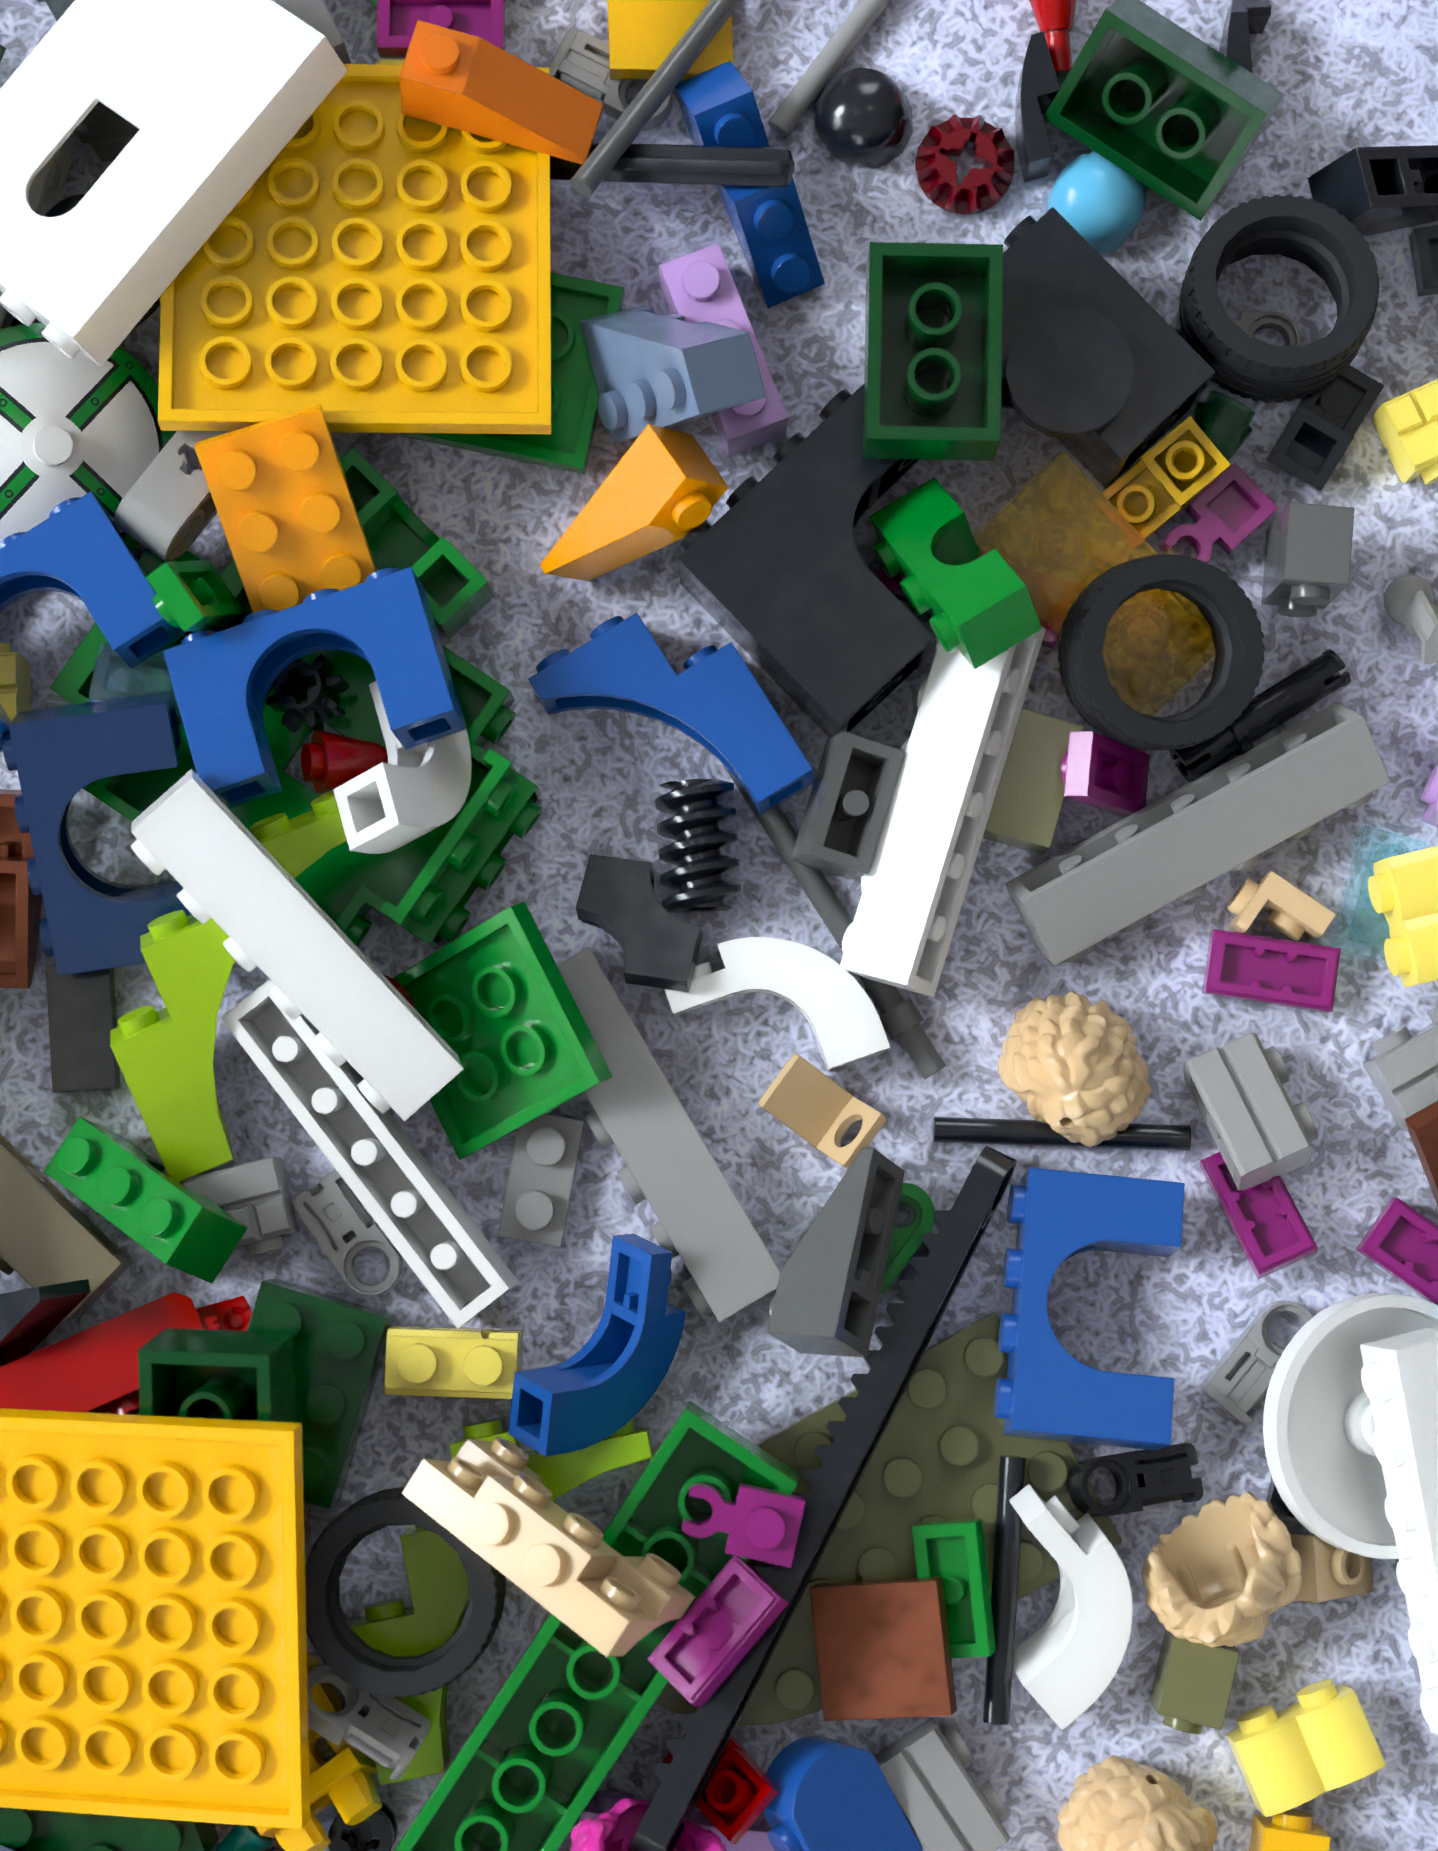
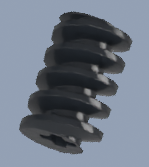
[655,779,741,913]

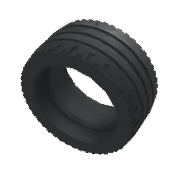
[1179,194,1379,403]
[1058,554,1265,750]
[305,1487,506,1697]

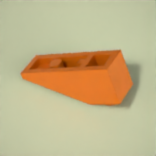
[399,20,603,164]

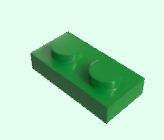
[145,560,246,632]
[912,1519,996,1658]

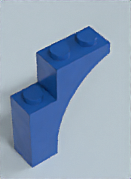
[528,613,814,816]

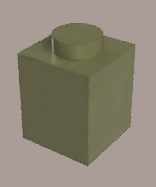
[1149,1630,1240,1734]

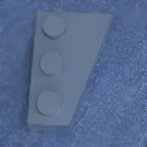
[579,306,767,445]

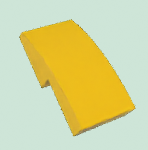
[1092,416,1231,551]

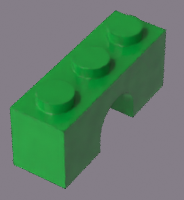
[340,447,494,640]
[869,477,1042,669]
[44,1116,248,1283]

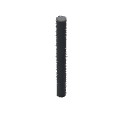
[933,1117,1191,1151]
[983,1455,1026,1725]

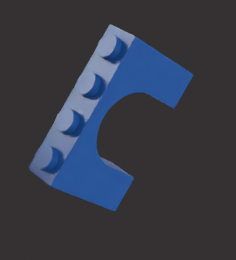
[0,491,185,752]
[163,567,467,809]
[994,1167,1185,1451]

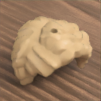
[998,991,1152,1147]
[1141,1492,1302,1647]
[1057,1755,1217,1851]

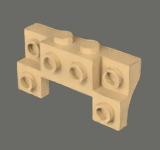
[402,1437,695,1657]

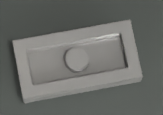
[498,1114,585,1248]

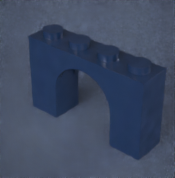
[2,690,192,976]

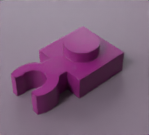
[1161,462,1278,562]
[681,1483,806,1568]

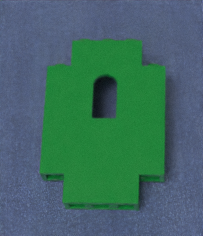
[50,549,543,950]

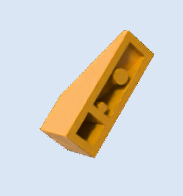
[540,424,729,581]

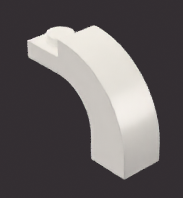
[334,681,472,854]
[664,937,890,1071]
[1009,1484,1133,1730]

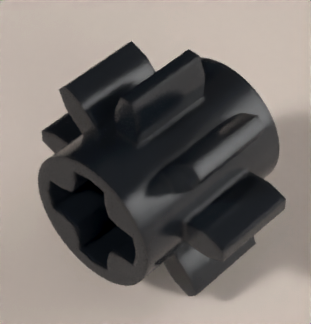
[265,654,350,733]

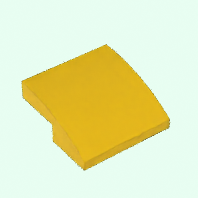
[607,0,733,82]

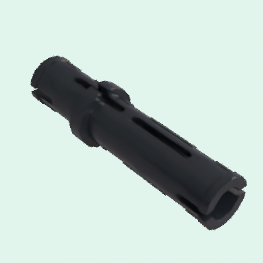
[1169,649,1351,782]

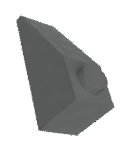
[767,1148,905,1358]

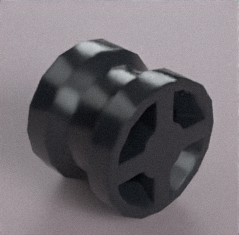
[328,1801,398,1851]

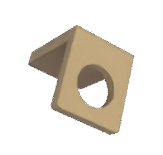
[758,1053,887,1169]
[1289,1533,1373,1603]

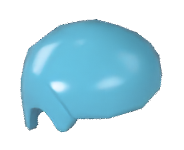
[1047,151,1146,254]

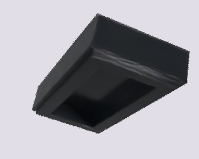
[45,965,121,1094]

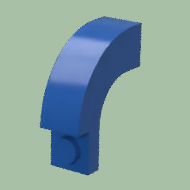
[508,1233,686,1457]

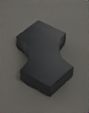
[576,854,702,992]

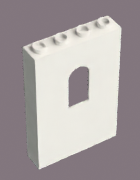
[0,0,348,367]

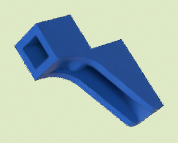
[674,61,825,308]

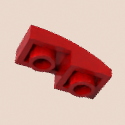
[662,1733,778,1845]

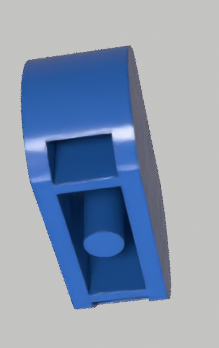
[763,1736,923,1851]

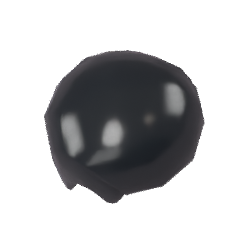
[814,68,913,169]

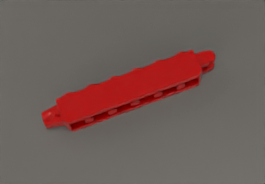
[0,1292,252,1415]

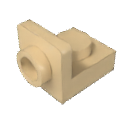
[1226,871,1336,942]

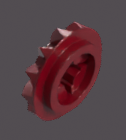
[915,114,1015,214]

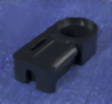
[1068,1443,1204,1517]

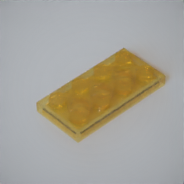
[973,451,1216,716]

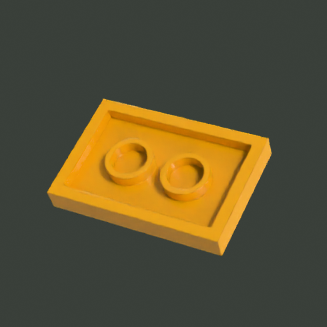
[194,404,377,613]

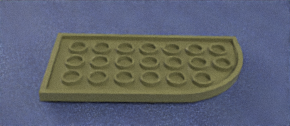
[601,1312,1123,1726]

